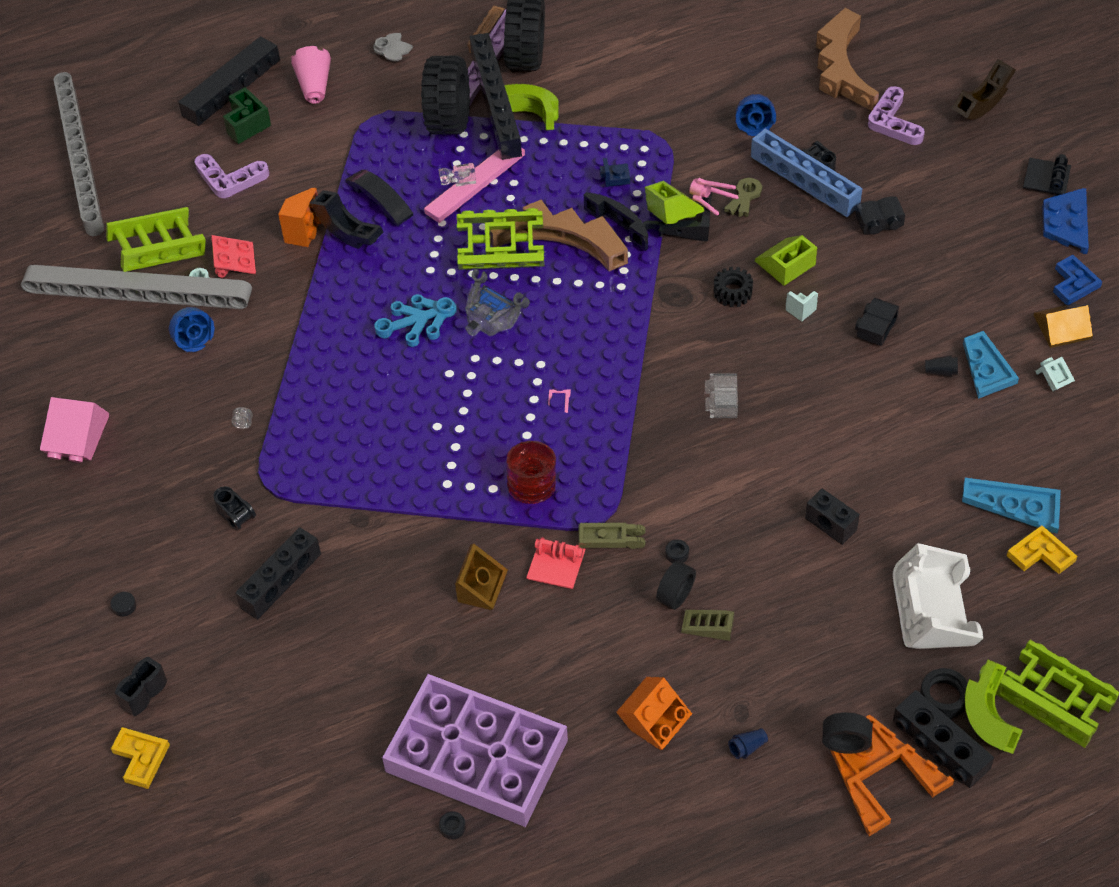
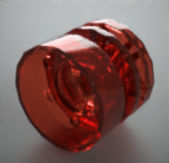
[507,441,556,504]

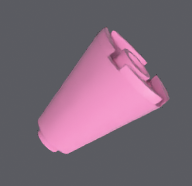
[291,46,331,104]

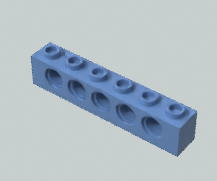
[751,128,862,217]

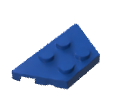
[1042,188,1089,254]

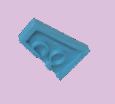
[963,331,1019,399]

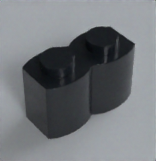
[856,196,905,235]
[855,298,899,346]
[115,657,167,716]

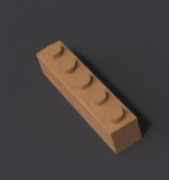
[467,6,505,53]

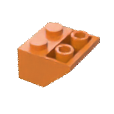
[278,188,322,247]
[616,677,692,750]

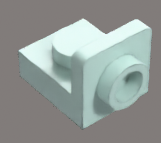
[1035,357,1075,391]

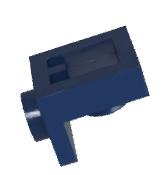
[599,158,630,187]

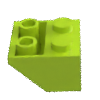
[645,181,704,224]
[755,235,817,286]

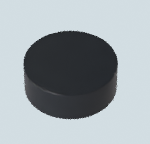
[665,540,689,563]
[111,592,136,617]
[439,811,466,839]

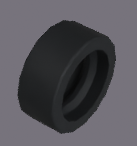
[656,560,696,610]
[920,668,968,719]
[822,712,872,754]

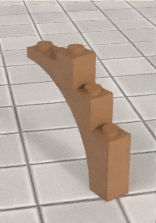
[816,8,879,111]
[490,200,628,271]

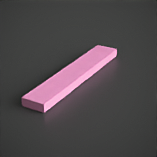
[424,148,525,223]

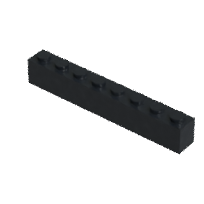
[469,33,522,160]

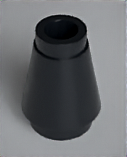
[925,355,958,377]

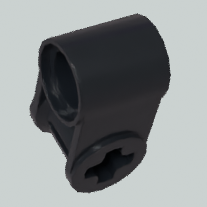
[801,141,836,171]
[213,486,256,531]

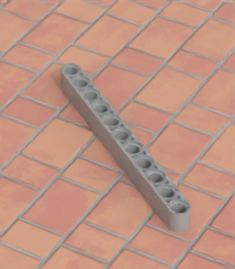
[54,72,104,236]
[21,265,252,309]

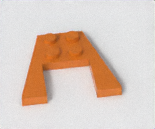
[830,715,954,836]

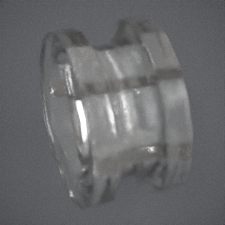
[231,407,253,428]

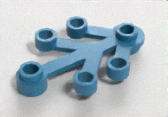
[375,294,457,347]

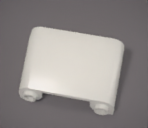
[893,543,983,649]

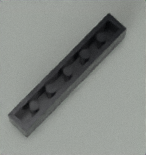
[178,36,280,126]

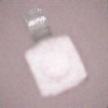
[439,163,476,187]

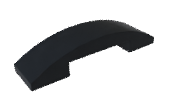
[346,169,414,226]
[583,192,648,251]

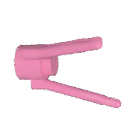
[689,178,739,215]

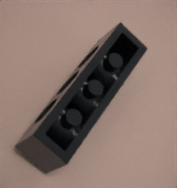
[235,527,321,620]
[893,690,994,788]

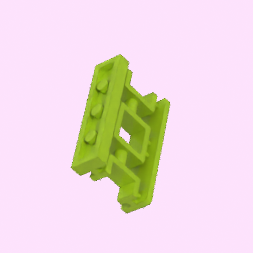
[457,208,545,270]
[996,640,1119,748]

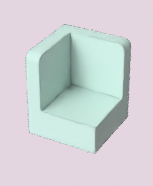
[786,291,818,321]

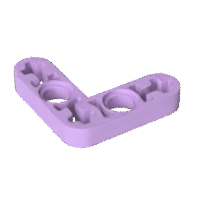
[868,87,924,145]
[195,154,269,198]

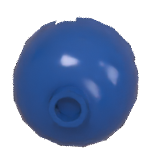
[735,94,776,136]
[169,307,215,352]

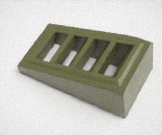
[681,610,734,641]

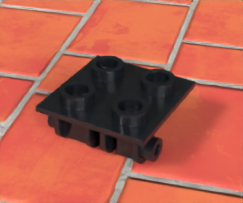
[1023,154,1071,195]

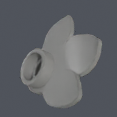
[373,33,413,61]

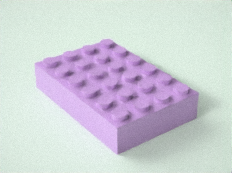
[382,674,568,827]

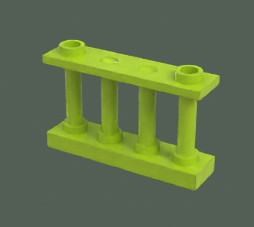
[106,207,206,272]

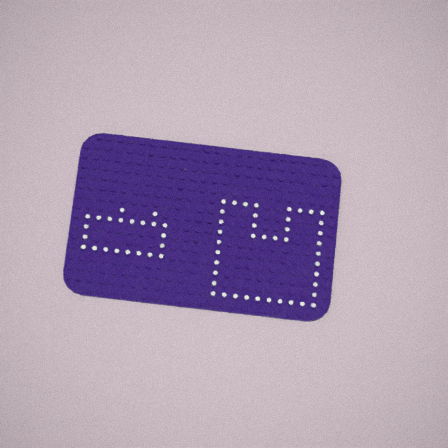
[258,110,674,531]

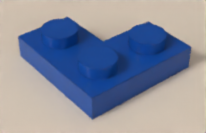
[1053,255,1103,305]

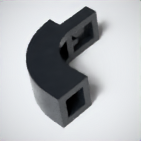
[310,190,383,249]

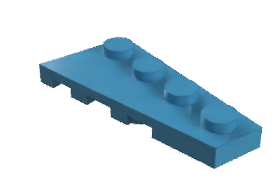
[962,478,1061,534]

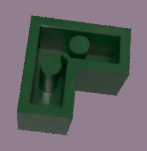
[223,87,271,144]

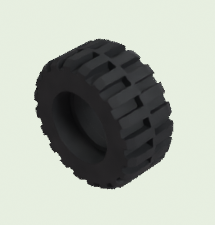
[504,0,545,71]
[421,56,470,134]

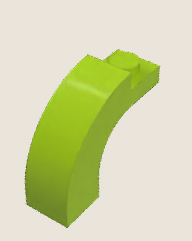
[505,84,558,130]
[965,660,1023,754]

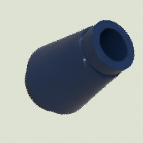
[728,728,768,759]

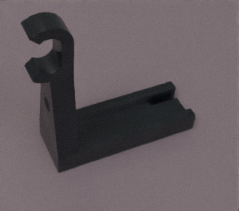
[643,186,712,241]

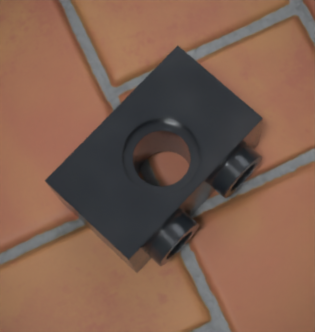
[805,488,860,545]

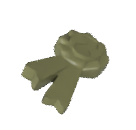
[724,178,762,217]

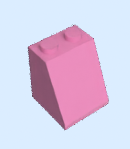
[40,397,109,463]

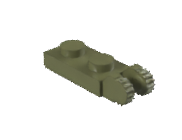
[578,523,645,549]

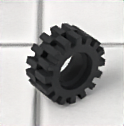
[713,267,753,307]

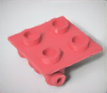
[211,235,256,278]
[526,537,586,589]

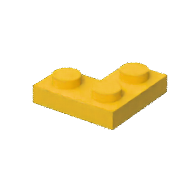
[1006,525,1077,574]
[111,727,170,789]

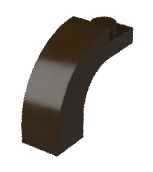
[952,59,1016,119]

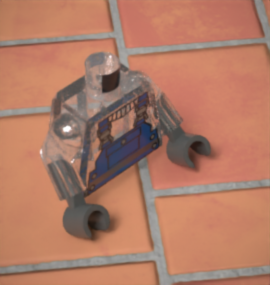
[465,269,530,336]

